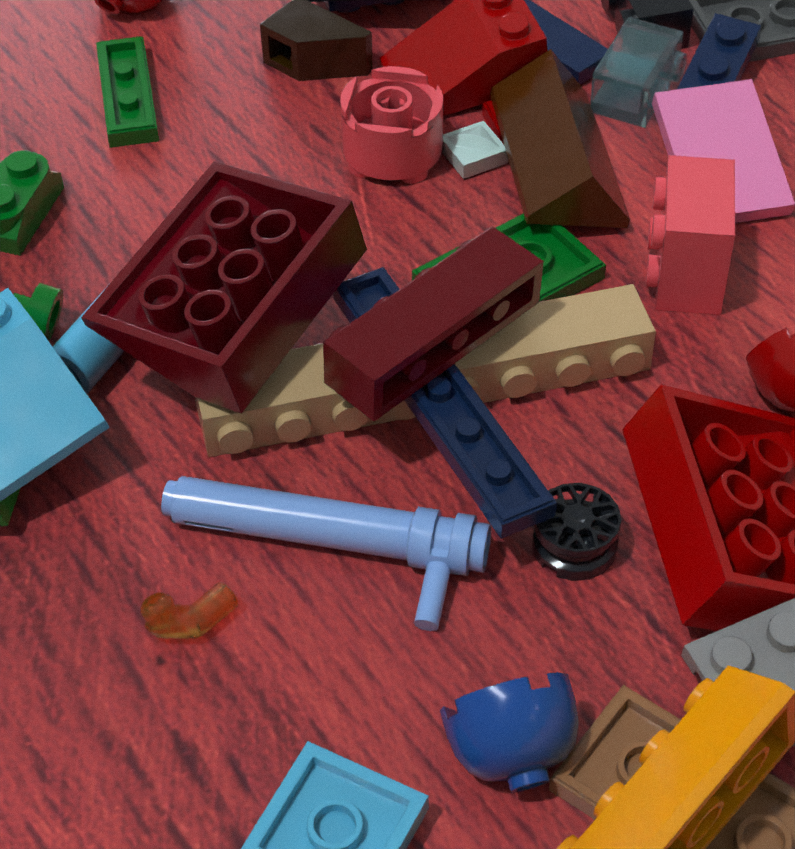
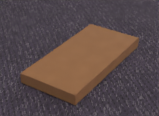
[549,685,795,849]

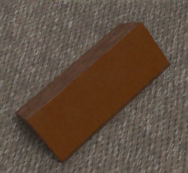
[490,49,630,228]

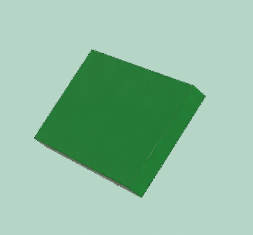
[412,213,606,302]

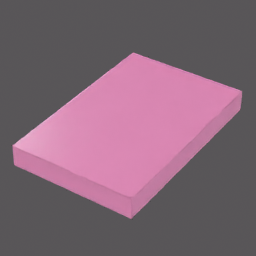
[652,79,795,223]

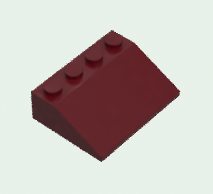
[81,161,367,414]

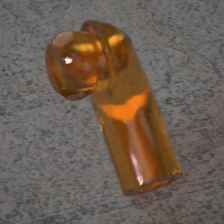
[141,582,239,639]

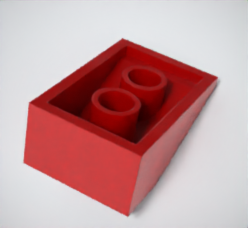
[379,0,547,116]

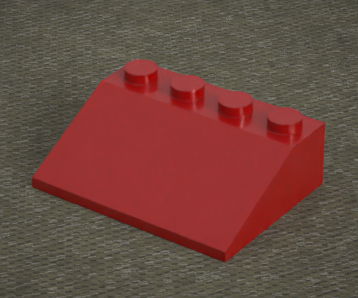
[622,384,795,631]

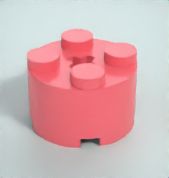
[340,66,443,184]

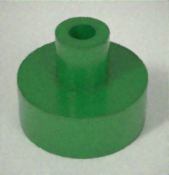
[13,283,64,341]

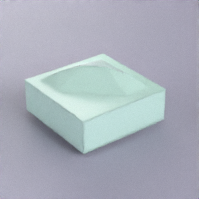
[442,120,508,179]

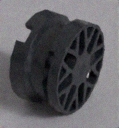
[532,483,622,581]

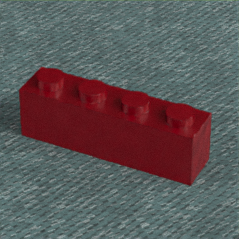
[323,226,544,422]

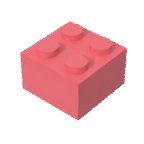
[646,155,735,315]

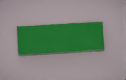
[96,36,159,148]

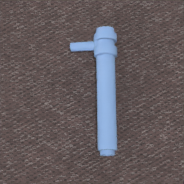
[161,476,492,631]

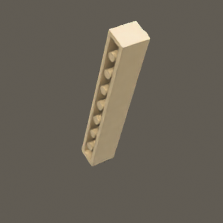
[195,284,656,458]

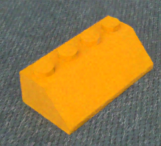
[557,665,795,849]

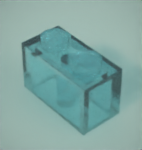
[590,17,687,128]

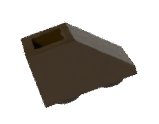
[260,0,373,81]

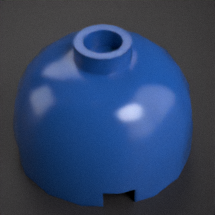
[440,672,579,793]

